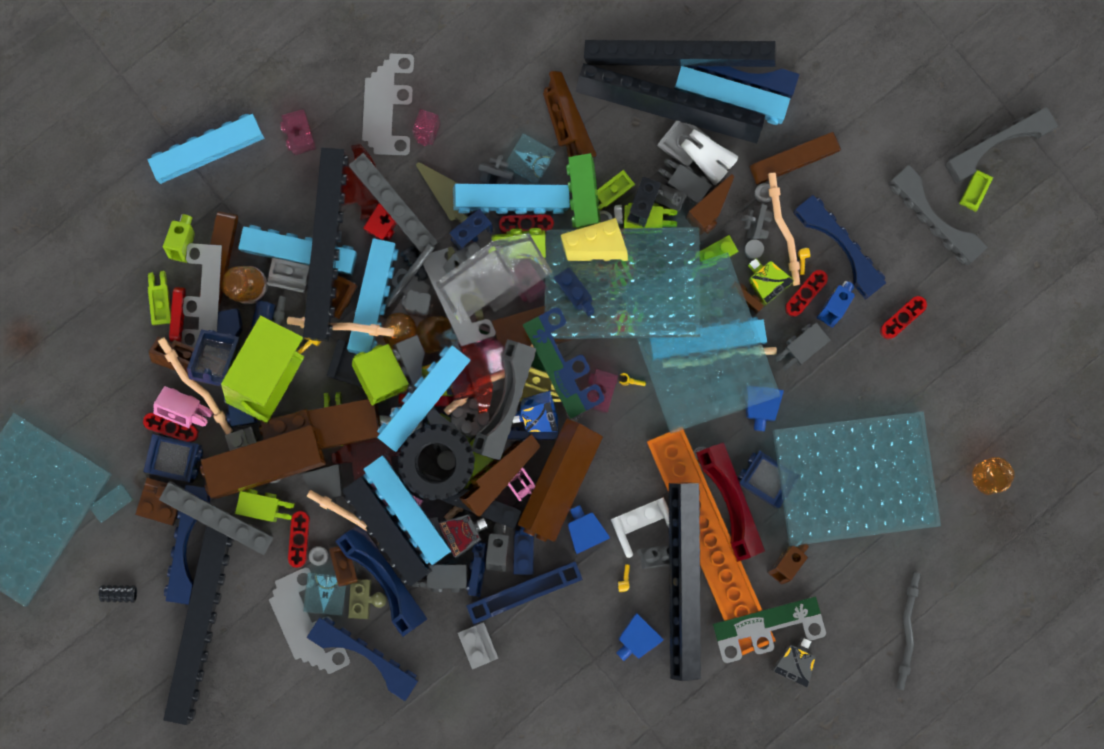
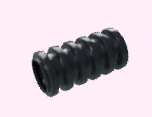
[400,246,429,282]
[99,585,137,603]

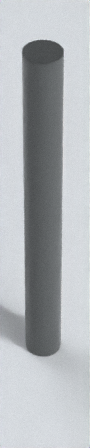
[385,243,435,307]

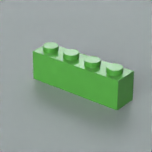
[566,153,601,230]

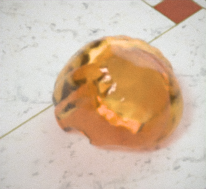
[221,266,265,302]
[382,313,420,350]
[415,316,452,354]
[972,457,1015,495]

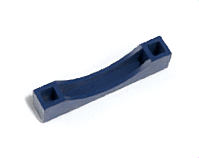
[684,66,799,100]
[793,195,886,300]
[217,309,257,427]
[164,485,211,605]
[335,526,427,637]
[466,561,583,624]
[306,617,419,701]

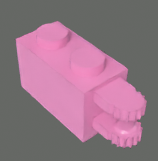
[154,386,213,428]

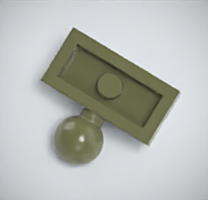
[348,579,387,619]

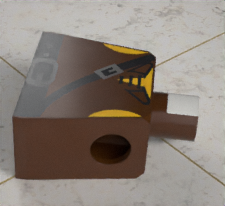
[767,540,809,585]

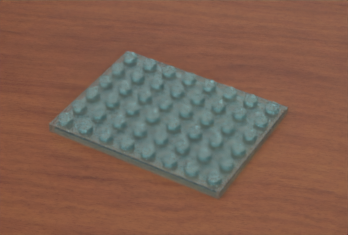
[545,227,700,339]
[619,253,781,434]
[773,411,941,546]
[0,413,112,607]

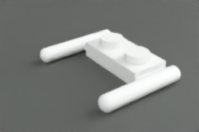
[611,497,669,558]

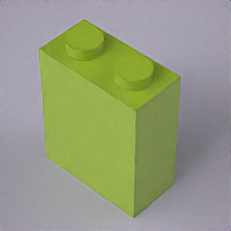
[352,344,409,405]

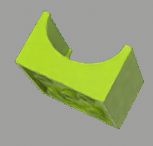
[221,315,304,424]

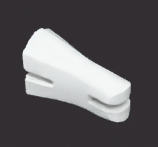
[681,129,738,185]

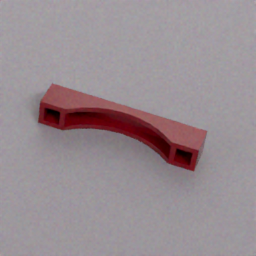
[696,442,765,562]

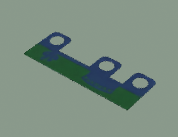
[522,307,605,419]

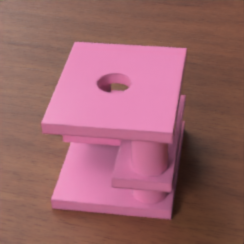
[508,467,535,502]

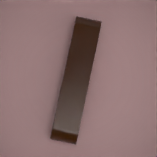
[749,132,841,185]
[200,211,238,305]

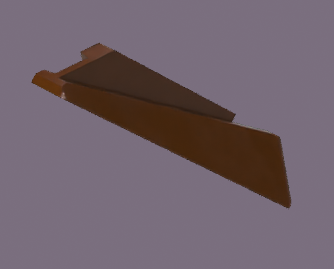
[543,71,597,158]
[149,337,226,387]
[459,434,540,516]

